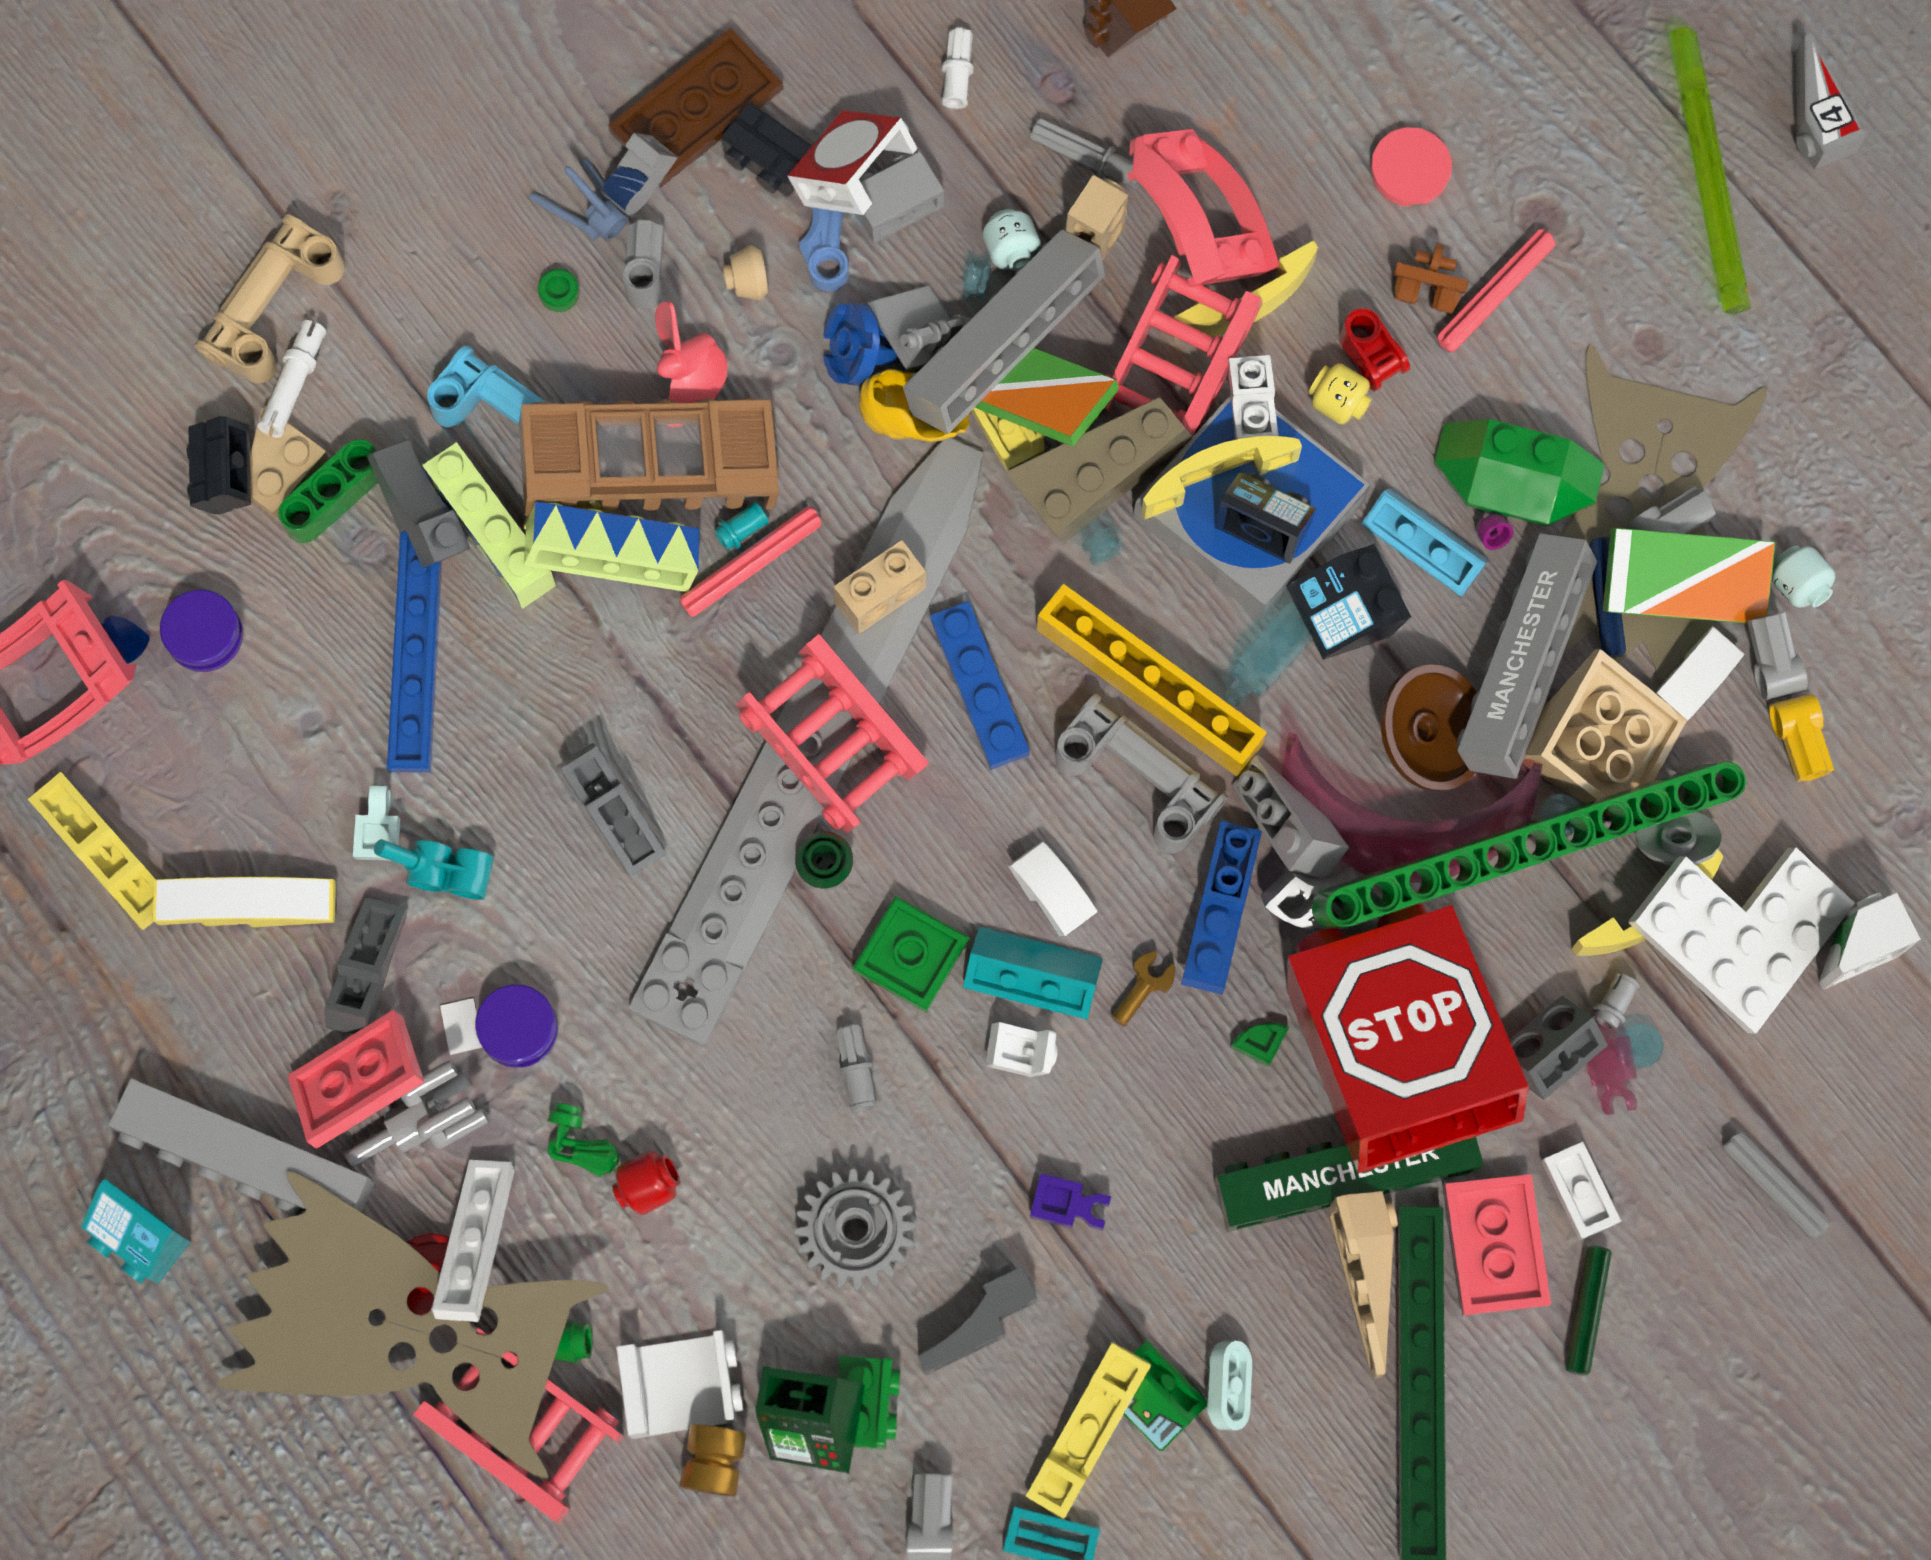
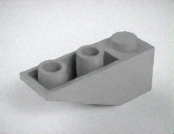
[1232,755,1349,879]

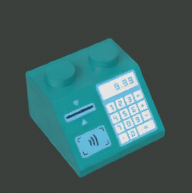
[81,1178,191,1284]

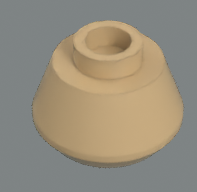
[723,245,768,301]

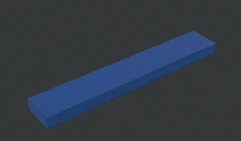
[387,531,442,773]

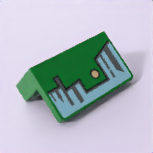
[1124,1340,1208,1451]

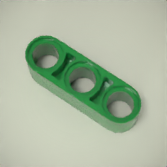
[278,439,378,543]

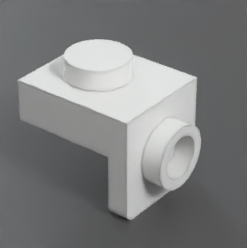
[985,1022,1058,1077]

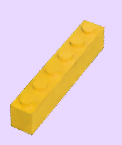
[1037,584,1267,777]

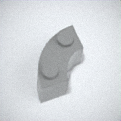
[1260,866,1382,930]

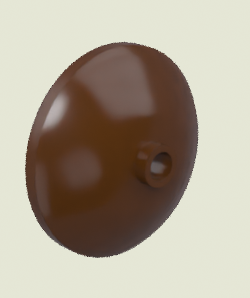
[1380,664,1477,791]

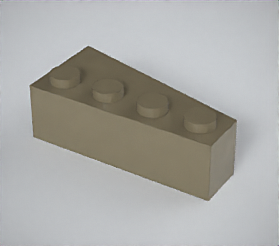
[1005,397,1193,543]

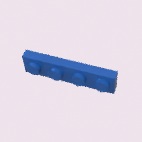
[930,601,1030,770]

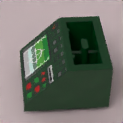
[755,1366,865,1474]

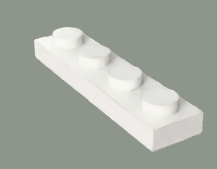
[432,1160,515,1322]

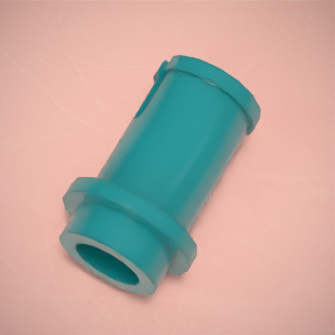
[714,502,769,551]

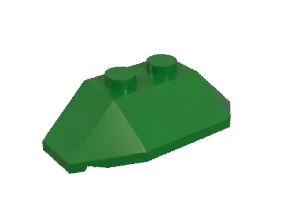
[1434,419,1605,526]

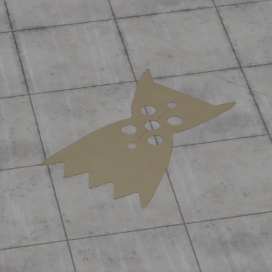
[1560,344,1767,681]
[216,1171,609,1478]

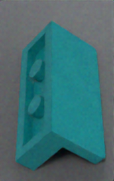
[963,927,1103,1020]

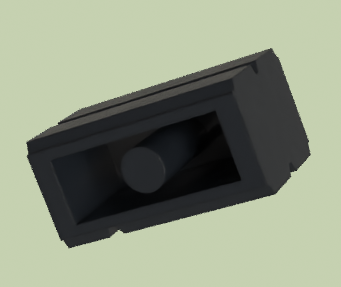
[721,103,812,197]
[186,416,251,515]

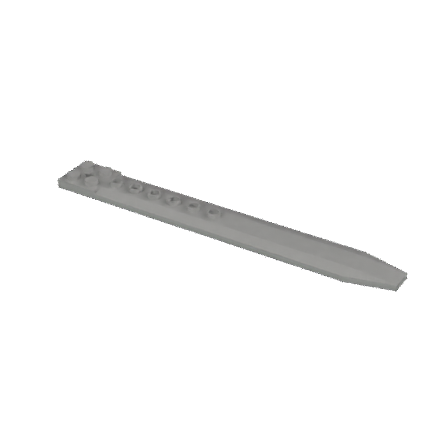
[628,438,983,1049]

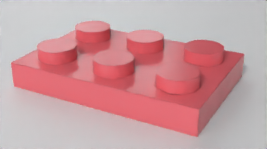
[287,1009,424,1149]
[1443,1174,1551,1316]

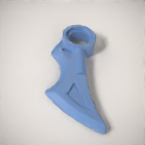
[799,207,849,292]

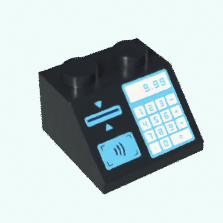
[1215,472,1316,564]
[1286,544,1411,660]

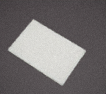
[440,998,482,1055]

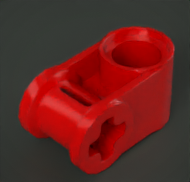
[1340,308,1410,392]

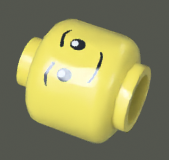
[1308,363,1373,424]

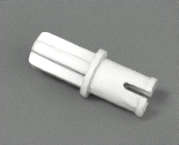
[942,27,973,109]

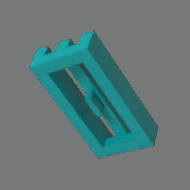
[1003,1507,1100,1560]

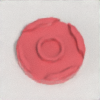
[1371,127,1452,207]

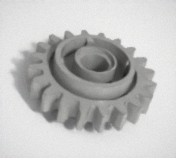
[795,1169,916,1292]

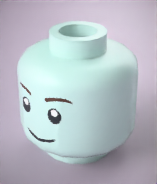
[982,209,1041,271]
[1772,546,1835,608]

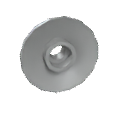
[1635,812,1722,865]

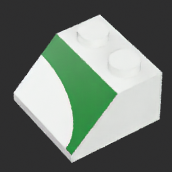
[1819,892,1921,990]

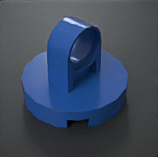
[823,302,898,386]

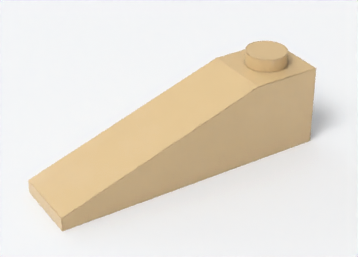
[1327,1191,1398,1380]

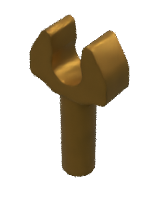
[1111,951,1175,1027]

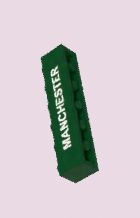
[1214,1136,1484,1232]

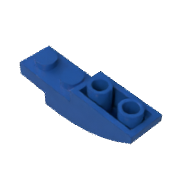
[1181,821,1262,995]

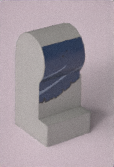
[602,133,678,216]

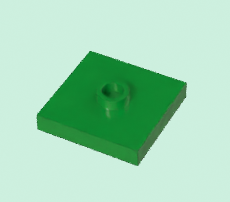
[852,896,969,1013]

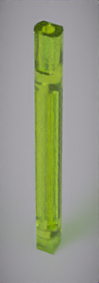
[1670,26,1751,315]

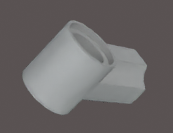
[622,220,664,309]
[1626,486,1716,534]
[1747,612,1808,701]
[906,1474,953,1560]

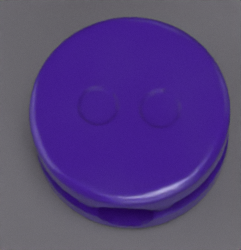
[160,589,243,672]
[475,984,558,1068]

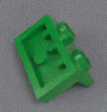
[838,1356,901,1450]

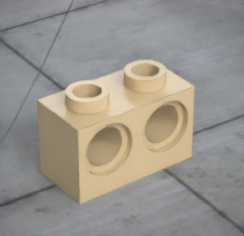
[1066,175,1128,262]
[833,540,927,635]

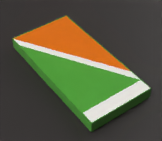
[975,348,1119,447]
[1603,528,1776,623]

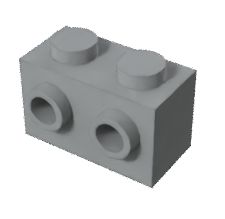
[856,151,944,244]

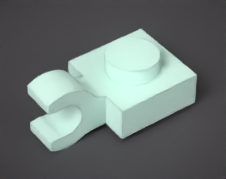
[353,786,400,861]

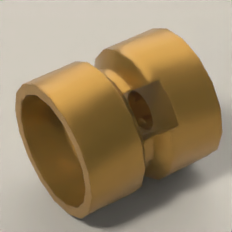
[679,1424,747,1497]

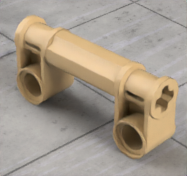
[194,214,345,383]

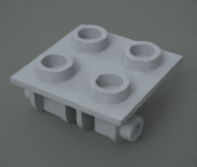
[866,285,970,371]

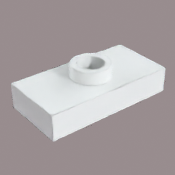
[1541,1142,1621,1241]

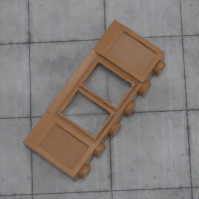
[518,398,779,516]

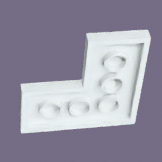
[1628,847,1855,1034]

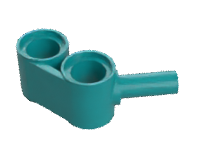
[374,839,494,900]

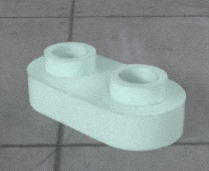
[1207,1341,1252,1430]

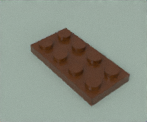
[608,27,784,187]

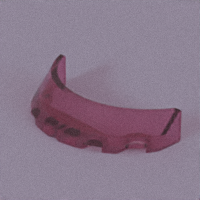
[1281,732,1543,883]

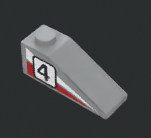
[1795,33,1867,170]

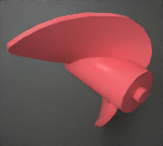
[655,301,728,428]

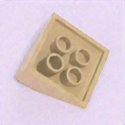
[1522,649,1687,817]

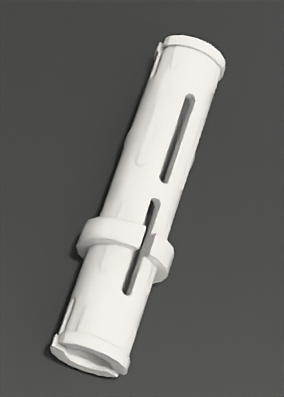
[257,320,327,438]

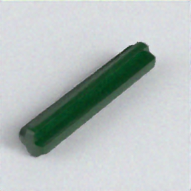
[1565,1245,1612,1376]

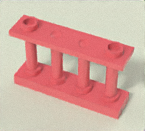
[1103,255,1263,448]
[736,634,929,834]
[413,1328,624,1524]

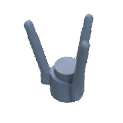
[529,159,628,241]

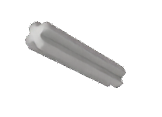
[1724,1131,1830,1238]

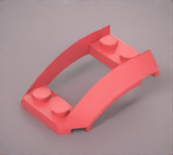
[1127,129,1280,287]
[0,580,136,765]

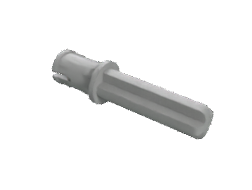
[1030,119,1140,190]

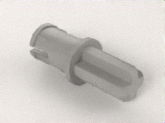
[836,1024,878,1112]

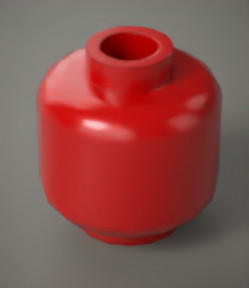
[612,1150,680,1215]

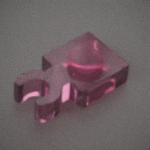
[1587,1036,1638,1115]

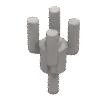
[344,1060,490,1167]

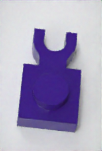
[1030,1174,1111,1231]

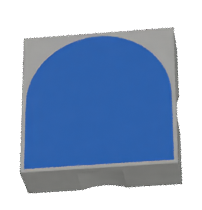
[1133,395,1371,620]

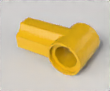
[1769,693,1834,782]

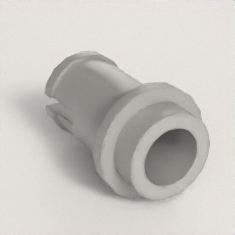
[1593,973,1640,1031]

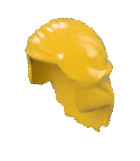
[859,369,970,442]

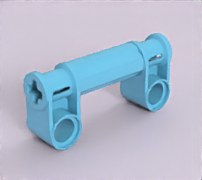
[427,345,599,445]

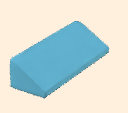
[1361,488,1490,597]

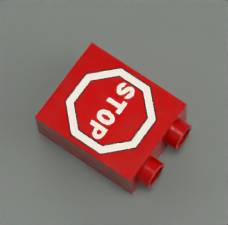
[1287,903,1529,1174]

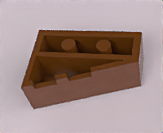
[1084,0,1177,57]

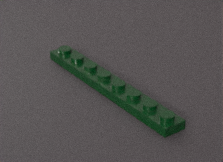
[1398,1206,1446,1560]

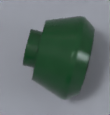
[795,831,853,889]

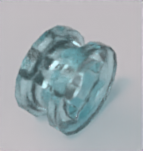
[963,262,991,301]
[1082,527,1124,565]

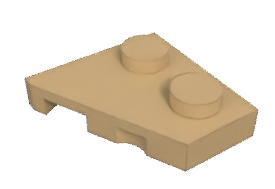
[250,406,329,518]

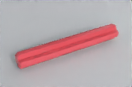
[1436,229,1556,353]
[679,506,821,617]

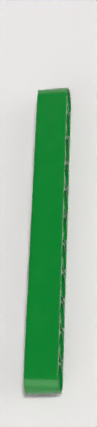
[1312,762,1746,927]

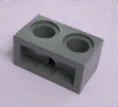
[1510,996,1608,1100]

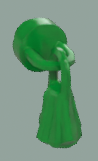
[547,1103,619,1177]

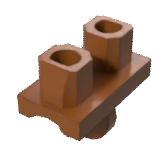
[1393,242,1469,314]

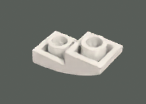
[1228,355,1279,440]
[1656,626,1745,720]
[1008,842,1098,936]

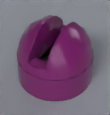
[1476,513,1513,550]

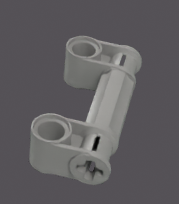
[1055,693,1229,854]

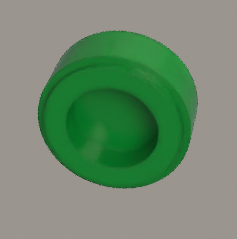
[538,269,580,312]

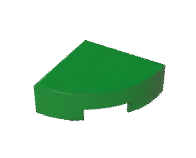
[1231,1022,1289,1067]

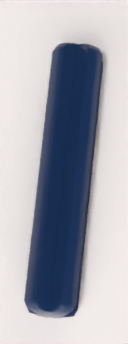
[1589,537,1626,658]

